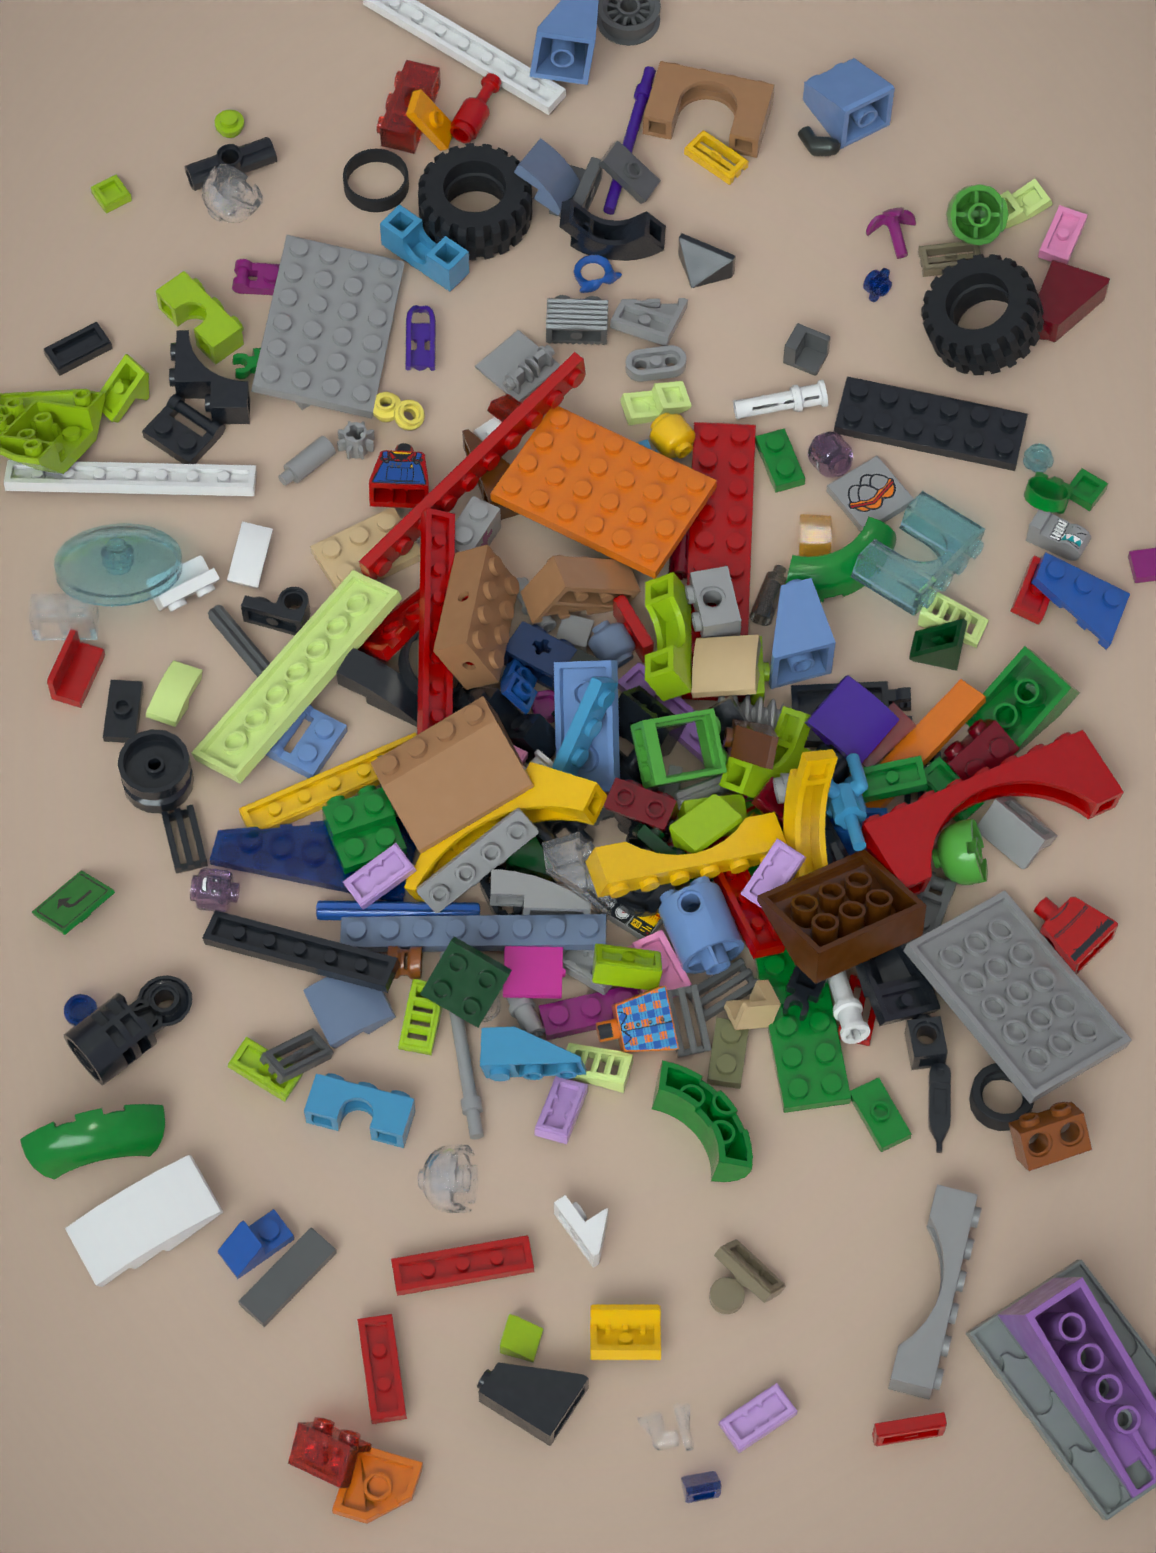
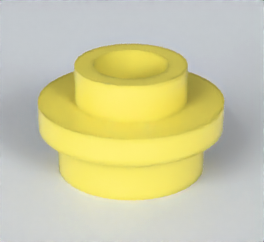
[373,392,401,422]
[394,400,425,431]

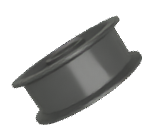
[597,0,661,46]

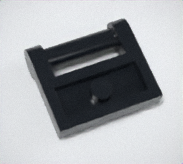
[142,394,225,464]

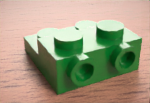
[322,785,407,874]

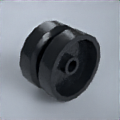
[118,729,194,813]

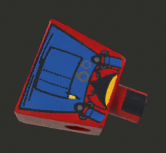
[369,443,429,508]

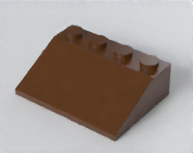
[757,849,927,984]

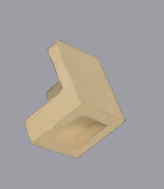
[724,980,781,1030]

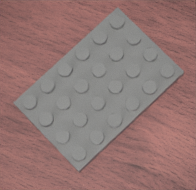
[251,235,405,419]
[904,891,1131,1104]

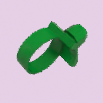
[1024,472,1073,514]

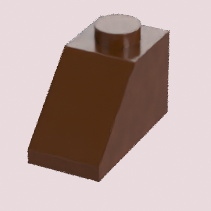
[723,719,779,770]

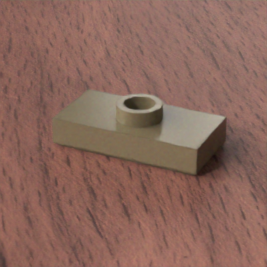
[714,1239,786,1303]

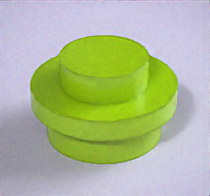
[215,110,244,138]

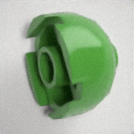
[946,184,1009,245]
[932,818,988,885]

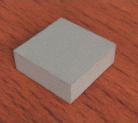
[556,615,594,652]

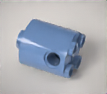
[659,876,745,975]

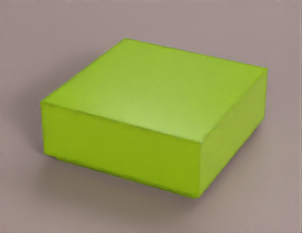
[91,174,132,213]

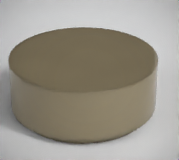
[709,1277,745,1314]

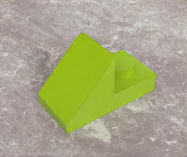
[100,354,149,423]

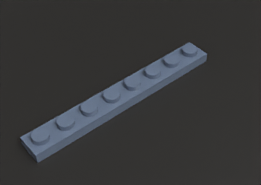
[340,914,607,952]

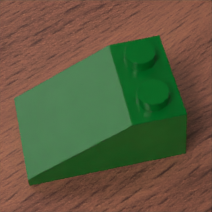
[966,646,1080,755]

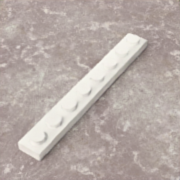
[363,0,566,115]
[4,460,257,496]

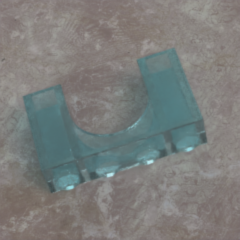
[851,491,985,616]

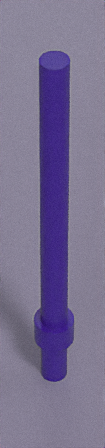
[603,66,656,215]

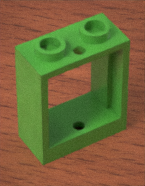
[630,708,728,789]

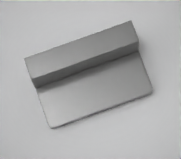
[978,796,1058,869]

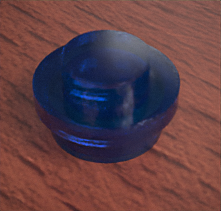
[64,994,97,1026]

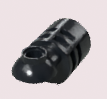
[64,975,192,1085]

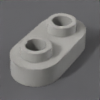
[625,345,686,382]

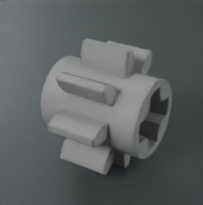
[337,421,375,460]

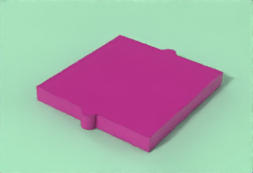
[503,946,566,999]

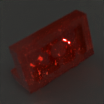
[288,1417,372,1488]

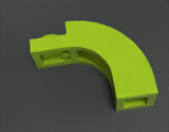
[719,706,811,798]

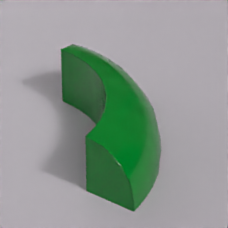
[786,516,897,602]
[652,1060,753,1182]
[20,1104,165,1179]

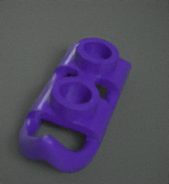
[405,305,436,371]

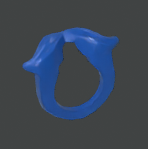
[574,255,622,293]

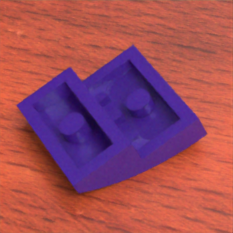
[804,675,900,764]

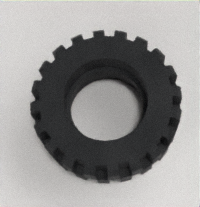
[418,143,532,260]
[921,254,1044,375]

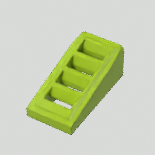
[398,979,443,1055]

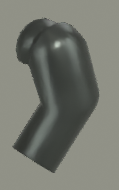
[798,126,840,156]

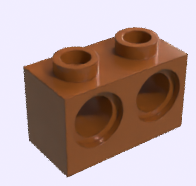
[1008,1102,1092,1171]

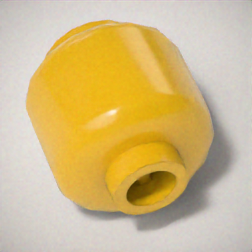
[649,413,696,459]

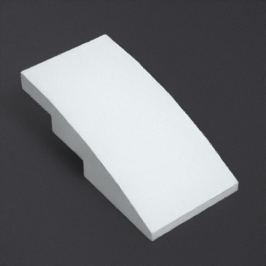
[65,1155,223,1287]

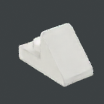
[554,1195,608,1268]

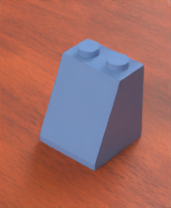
[530,0,599,85]
[803,58,895,149]
[769,578,836,689]

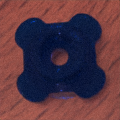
[863,268,892,302]

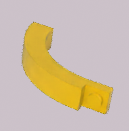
[783,749,838,881]

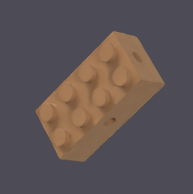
[433,545,519,690]

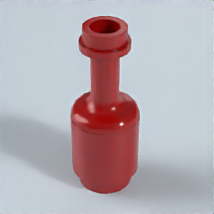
[450,73,502,143]

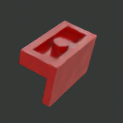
[47,629,105,708]

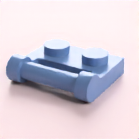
[266,705,347,778]

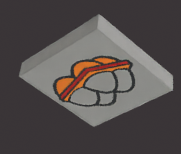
[826,456,914,532]

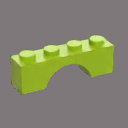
[645,572,692,701]

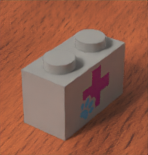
[455,496,501,553]

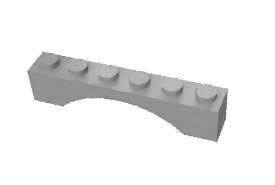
[888,1184,982,1400]

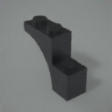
[169,330,251,424]
[453,688,556,764]

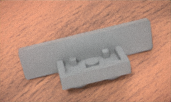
[416,808,538,913]

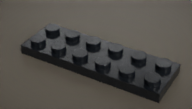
[834,376,1028,471]

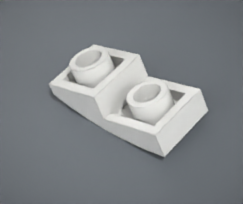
[227,521,273,589]

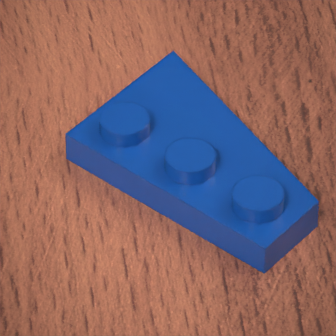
[1031,552,1130,649]

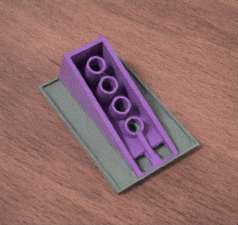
[966,1260,1156,1520]

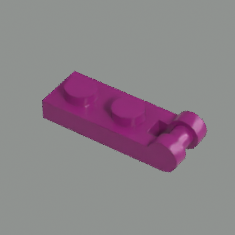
[232,259,280,295]

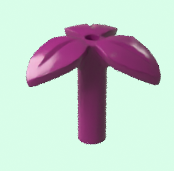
[866,207,916,259]

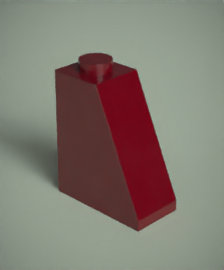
[1038,260,1110,342]

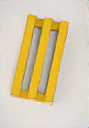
[684,130,749,185]

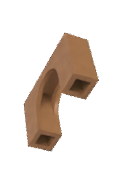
[643,61,775,158]

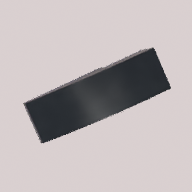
[336,648,418,727]

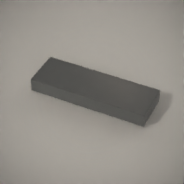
[238,1228,337,1327]

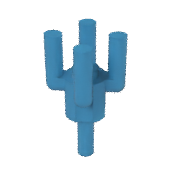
[826,753,868,851]

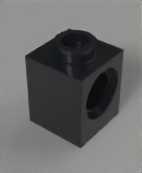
[904,1014,948,1070]

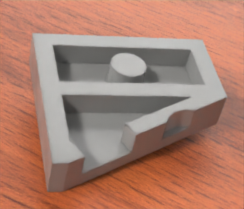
[610,298,688,346]

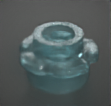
[1023,444,1054,473]

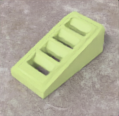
[918,590,989,648]
[566,1043,633,1093]

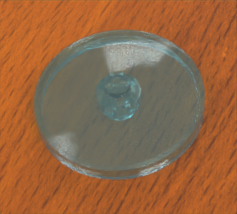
[54,523,183,607]

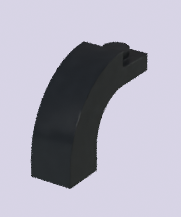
[559,198,666,261]

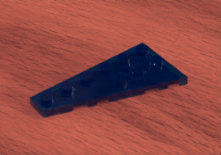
[210,814,417,902]

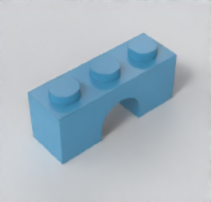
[380,204,469,292]
[304,1073,416,1148]

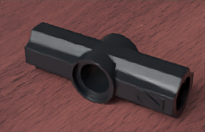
[184,137,277,191]

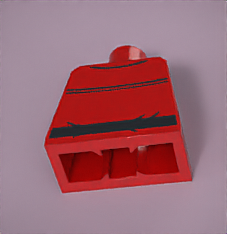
[1034,897,1118,975]

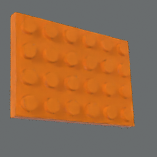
[490,406,717,579]

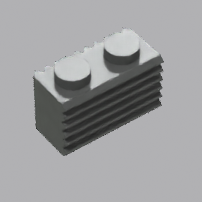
[546,295,608,345]

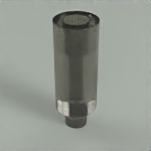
[749,565,787,626]

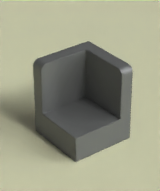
[783,323,830,376]

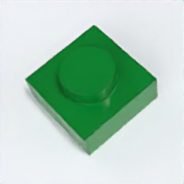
[1070,468,1108,511]

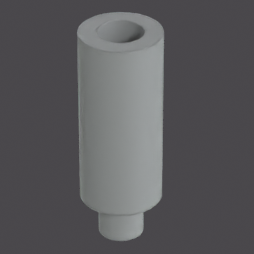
[278,436,336,486]

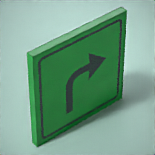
[32,870,115,935]

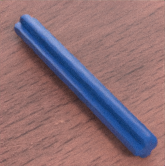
[316,900,480,920]

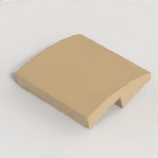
[692,634,761,698]

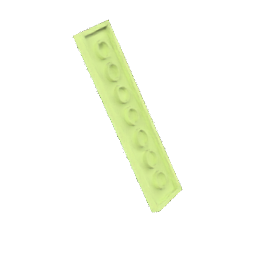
[191,570,402,784]

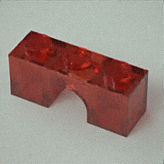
[376,60,441,154]

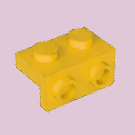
[590,1304,661,1360]

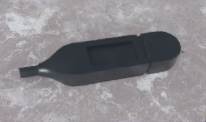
[928,1062,951,1153]

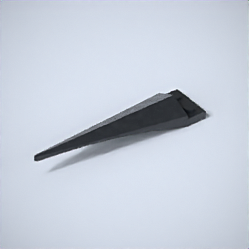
[825,814,940,1026]

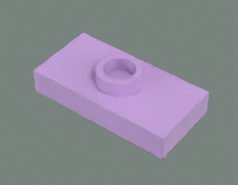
[741,838,806,907]
[343,843,417,910]
[535,1076,588,1144]
[719,1383,797,1453]

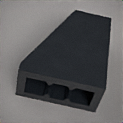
[477,1362,589,1446]

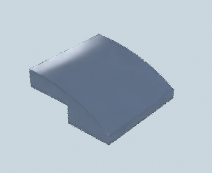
[514,138,580,215]
[303,977,396,1049]

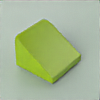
[500,1314,543,1363]

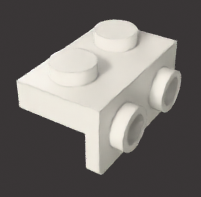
[146,556,220,612]

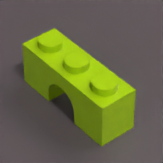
[156,271,244,365]

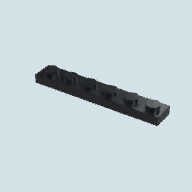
[202,910,400,993]

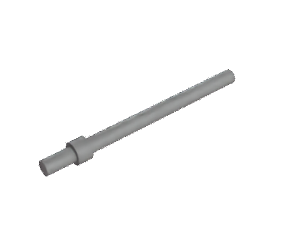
[440,951,484,1140]

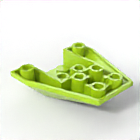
[0,389,105,474]

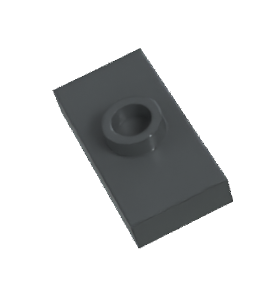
[598,141,661,204]

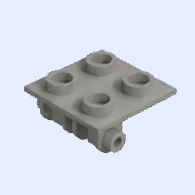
[475,330,560,403]

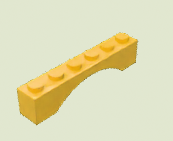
[586,812,787,898]

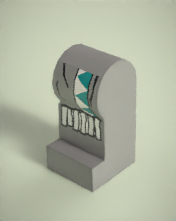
[1026,510,1091,561]

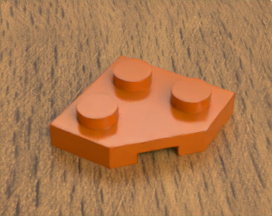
[332,1443,423,1524]

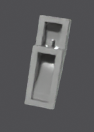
[490,869,591,915]

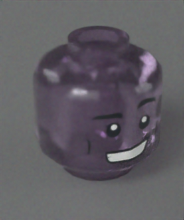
[807,431,854,478]
[190,868,240,913]

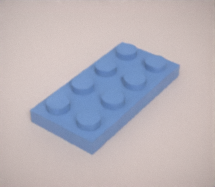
[554,660,620,792]

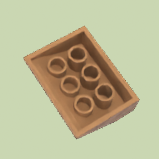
[371,696,534,853]

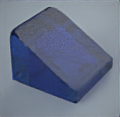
[681,1471,722,1503]

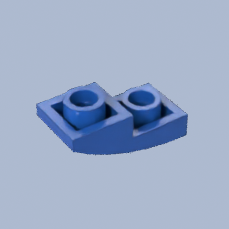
[500,659,538,714]

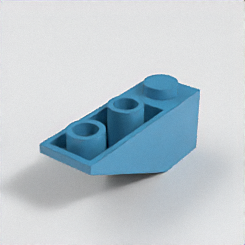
[480,1026,586,1082]

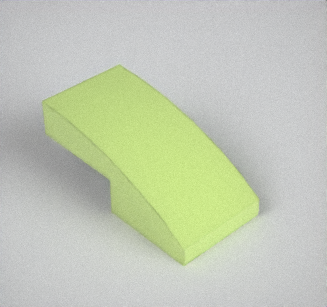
[1000,179,1053,229]
[620,381,692,425]
[146,660,203,727]

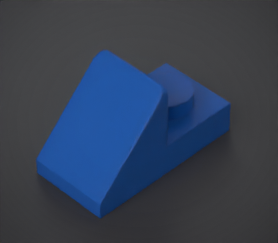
[218,1209,295,1279]

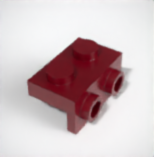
[942,719,1020,781]
[604,777,679,831]

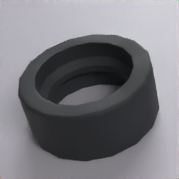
[969,1063,1035,1131]

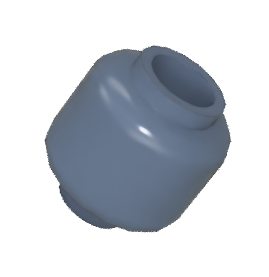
[588,620,636,668]

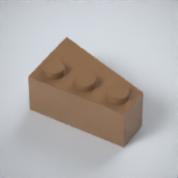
[520,555,641,624]

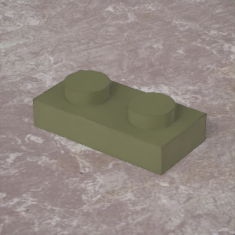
[707,1017,749,1089]

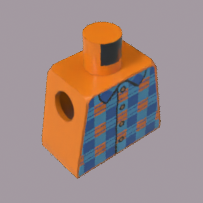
[596,986,679,1052]

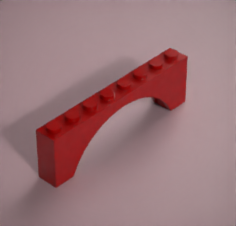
[861,730,1124,895]

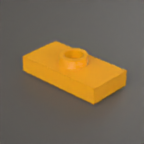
[406,89,452,151]

